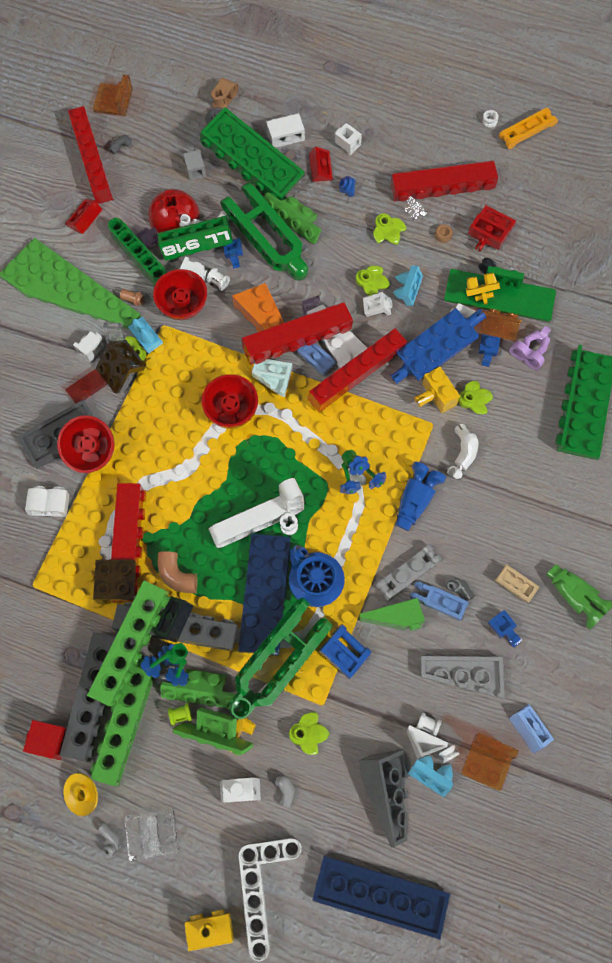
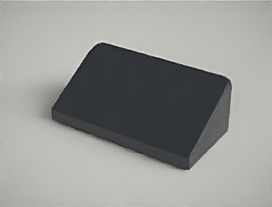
[154,596,193,643]

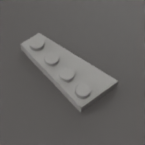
[420,656,505,699]

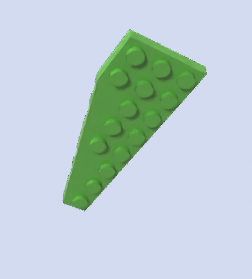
[0,238,141,330]

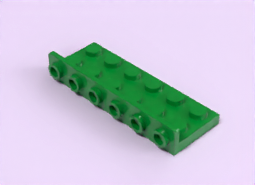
[200,107,305,201]
[555,345,612,460]

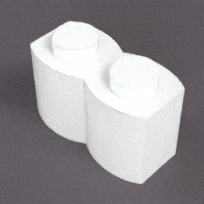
[25,486,69,517]

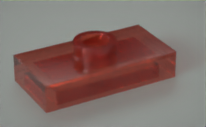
[65,369,107,404]

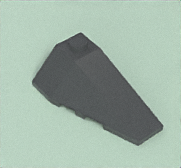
[359,749,408,847]

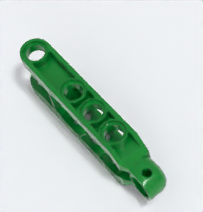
[220,182,308,281]
[229,597,333,719]

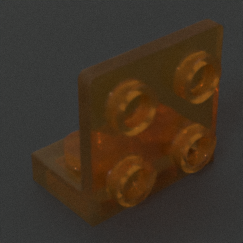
[93,75,133,116]
[461,733,519,791]

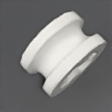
[483,110,498,127]
[438,745,460,763]

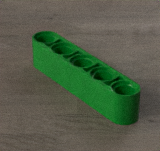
[108,218,166,286]

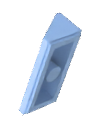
[509,704,554,753]

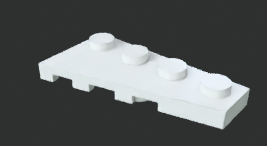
[307,304,367,369]

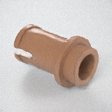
[120,289,144,306]

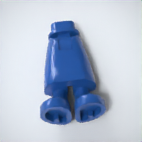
[395,462,446,531]

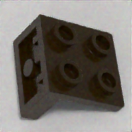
[96,339,146,394]
[93,560,136,604]

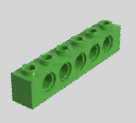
[87,581,170,706]
[90,659,154,787]

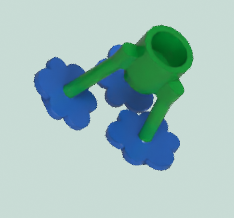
[340,450,386,494]
[141,643,189,686]

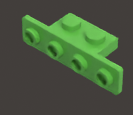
[264,192,321,244]
[160,669,236,709]
[173,708,253,755]

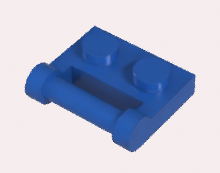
[319,624,372,679]

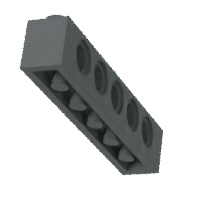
[112,602,238,652]
[60,632,116,762]

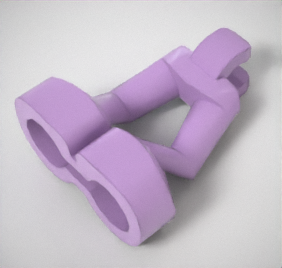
[509,326,551,371]

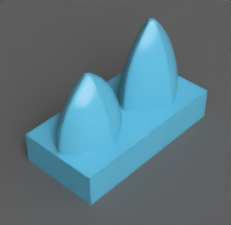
[393,265,423,306]
[128,317,163,354]
[408,756,454,798]

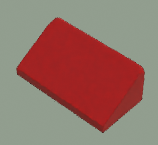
[309,146,333,182]
[65,199,102,234]

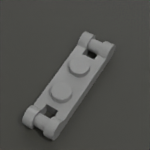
[375,544,442,601]

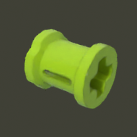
[168,703,193,726]

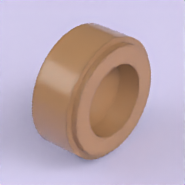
[435,224,453,243]

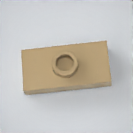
[495,564,540,604]

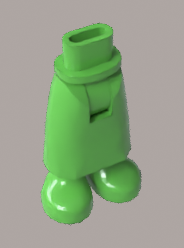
[546,564,612,630]

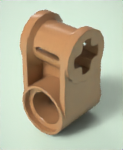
[211,77,239,108]

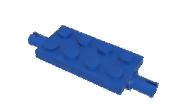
[390,308,486,384]

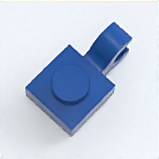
[223,238,243,269]
[478,334,500,367]
[488,610,522,648]

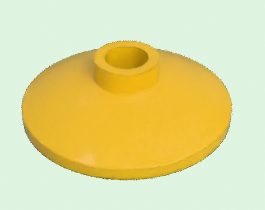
[63,773,98,816]

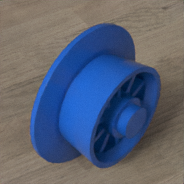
[289,552,345,607]

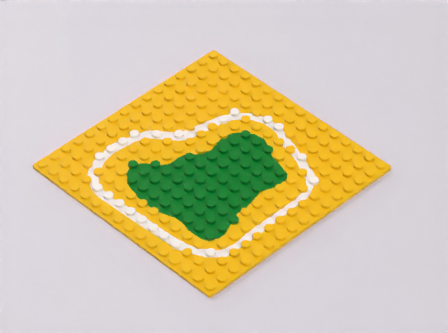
[33,325,433,706]

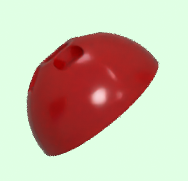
[148,189,200,233]
[153,269,207,320]
[201,374,258,429]
[57,415,115,473]

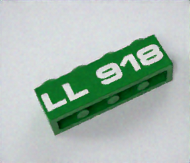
[158,215,233,261]

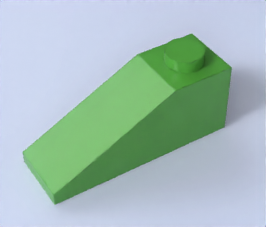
[359,598,425,631]

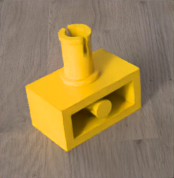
[414,367,460,413]
[185,909,234,951]

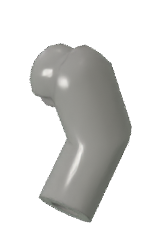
[275,776,295,808]
[98,823,119,857]

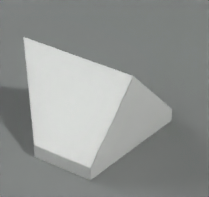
[406,725,449,759]

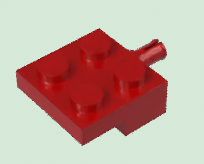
[468,205,516,252]

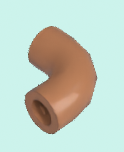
[158,552,198,593]

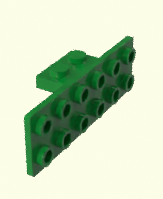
[444,266,556,322]

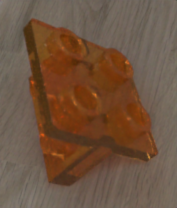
[479,308,522,341]

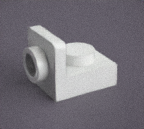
[363,292,393,317]

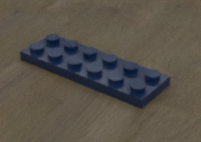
[238,534,291,656]
[312,856,450,940]

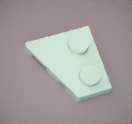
[252,359,292,397]

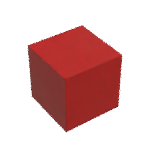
[23,720,67,761]

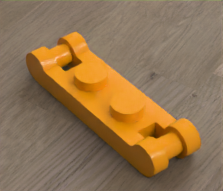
[499,108,558,149]

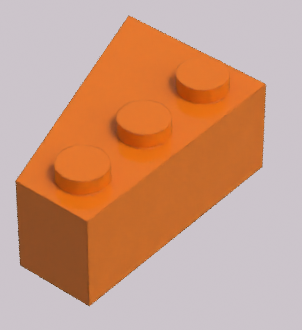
[232,283,284,332]

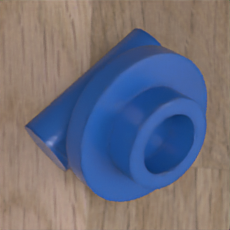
[339,176,356,197]
[289,545,308,569]

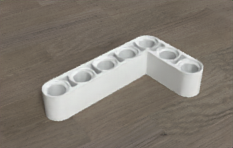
[209,478,304,548]
[239,838,302,961]

